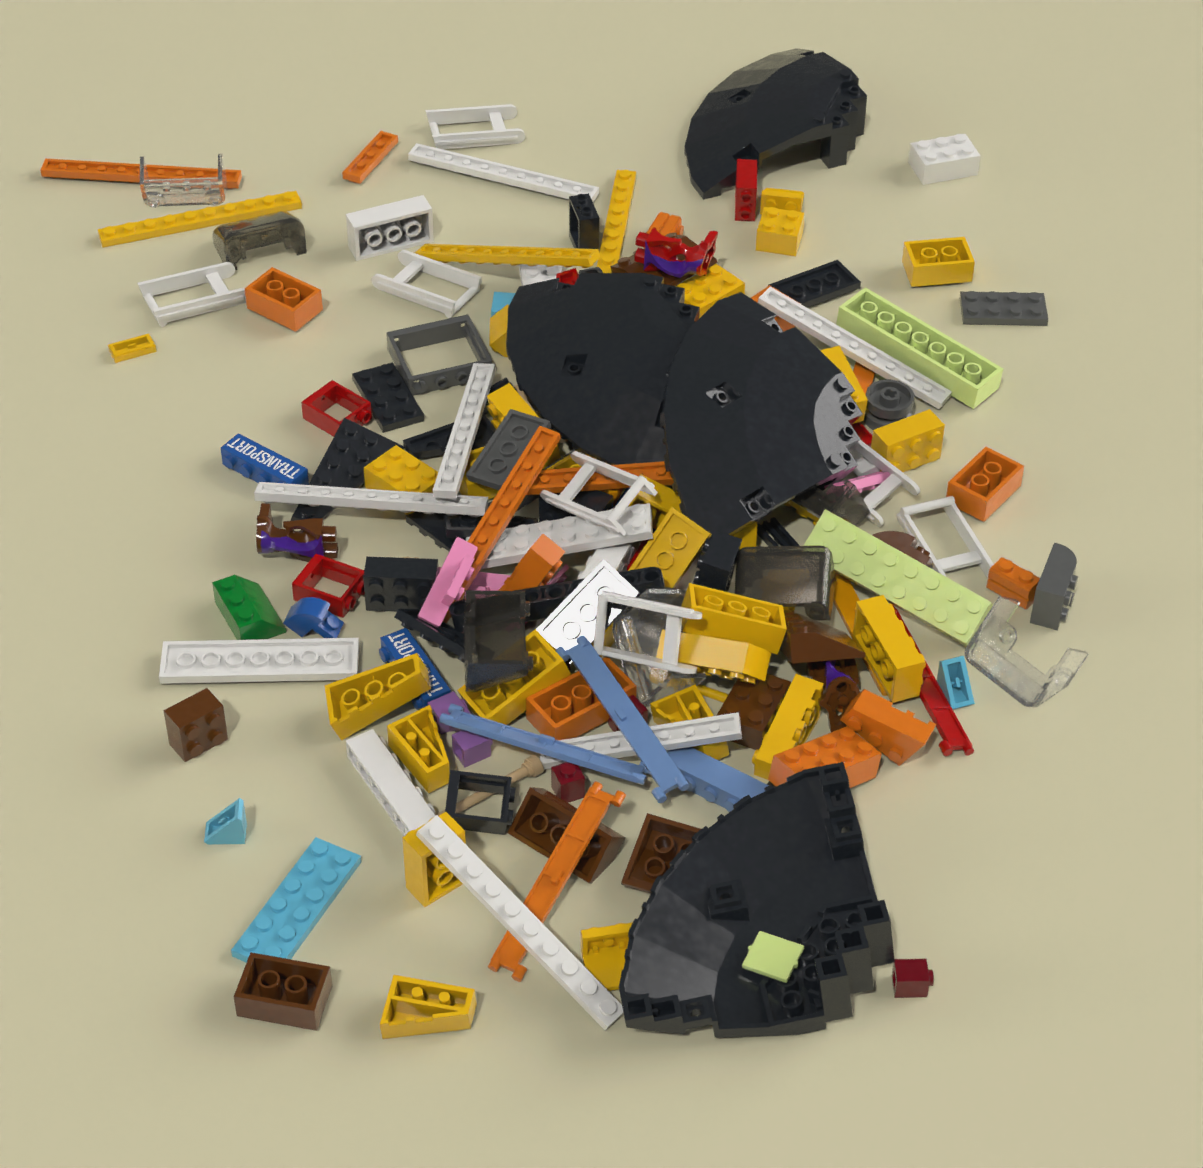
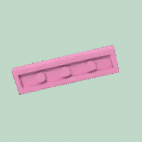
[824,471,890,498]

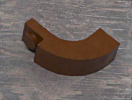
[872,531,933,568]

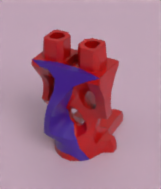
[634,227,718,278]

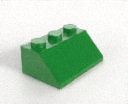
[212,574,287,640]

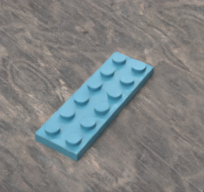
[231,837,361,963]

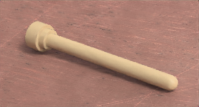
[436,755,544,816]

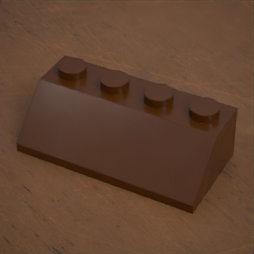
[507,787,626,884]

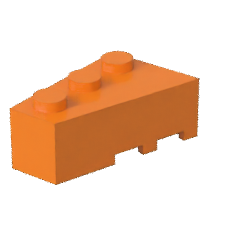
[495,534,565,594]

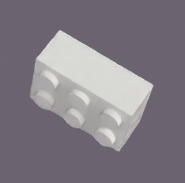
[908,134,981,185]

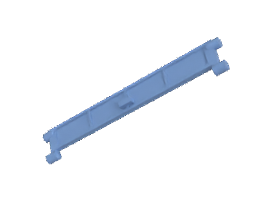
[555,635,689,803]
[439,703,650,785]

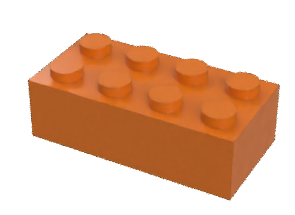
[526,657,637,740]
[768,726,882,788]

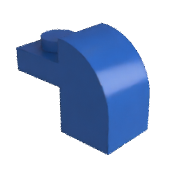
[283,597,344,638]

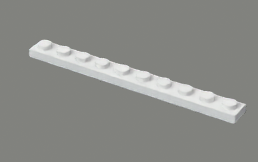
[408,143,599,202]
[757,287,952,409]
[433,363,496,499]
[254,482,488,517]
[416,815,624,1031]

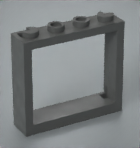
[386,314,493,396]

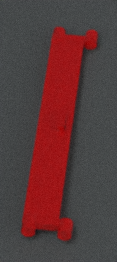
[893,605,974,756]

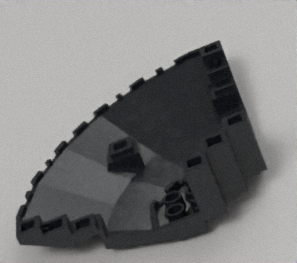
[684,48,867,200]
[506,273,700,465]
[660,292,863,548]
[619,762,895,1038]

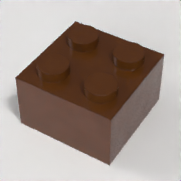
[163,688,228,762]

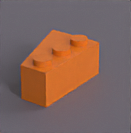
[840,689,936,766]

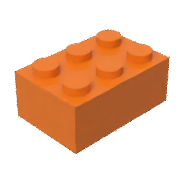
[245,267,323,332]
[946,447,1024,522]

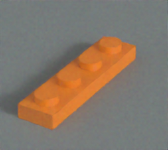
[342,131,398,184]

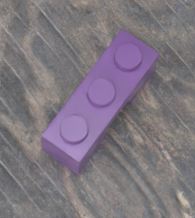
[428,691,493,768]

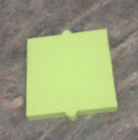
[742,931,804,983]

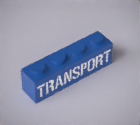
[221,433,309,485]
[379,628,451,710]

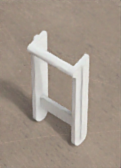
[425,104,525,150]
[371,250,482,318]
[138,262,246,327]
[841,440,920,527]
[540,451,658,536]
[896,496,994,578]
[593,591,702,674]

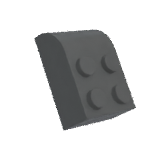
[1030,543,1078,631]

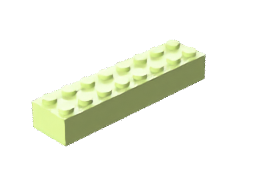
[836,287,1003,409]
[801,509,994,648]

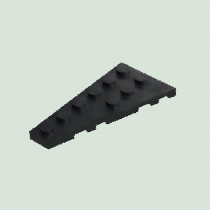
[290,418,405,521]

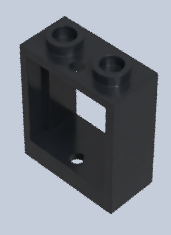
[569,193,599,249]
[445,770,516,835]

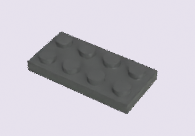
[959,291,1048,326]
[466,409,551,490]

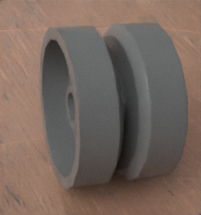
[864,379,915,430]

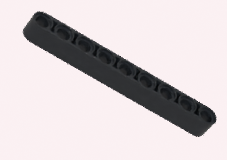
[449,567,666,632]

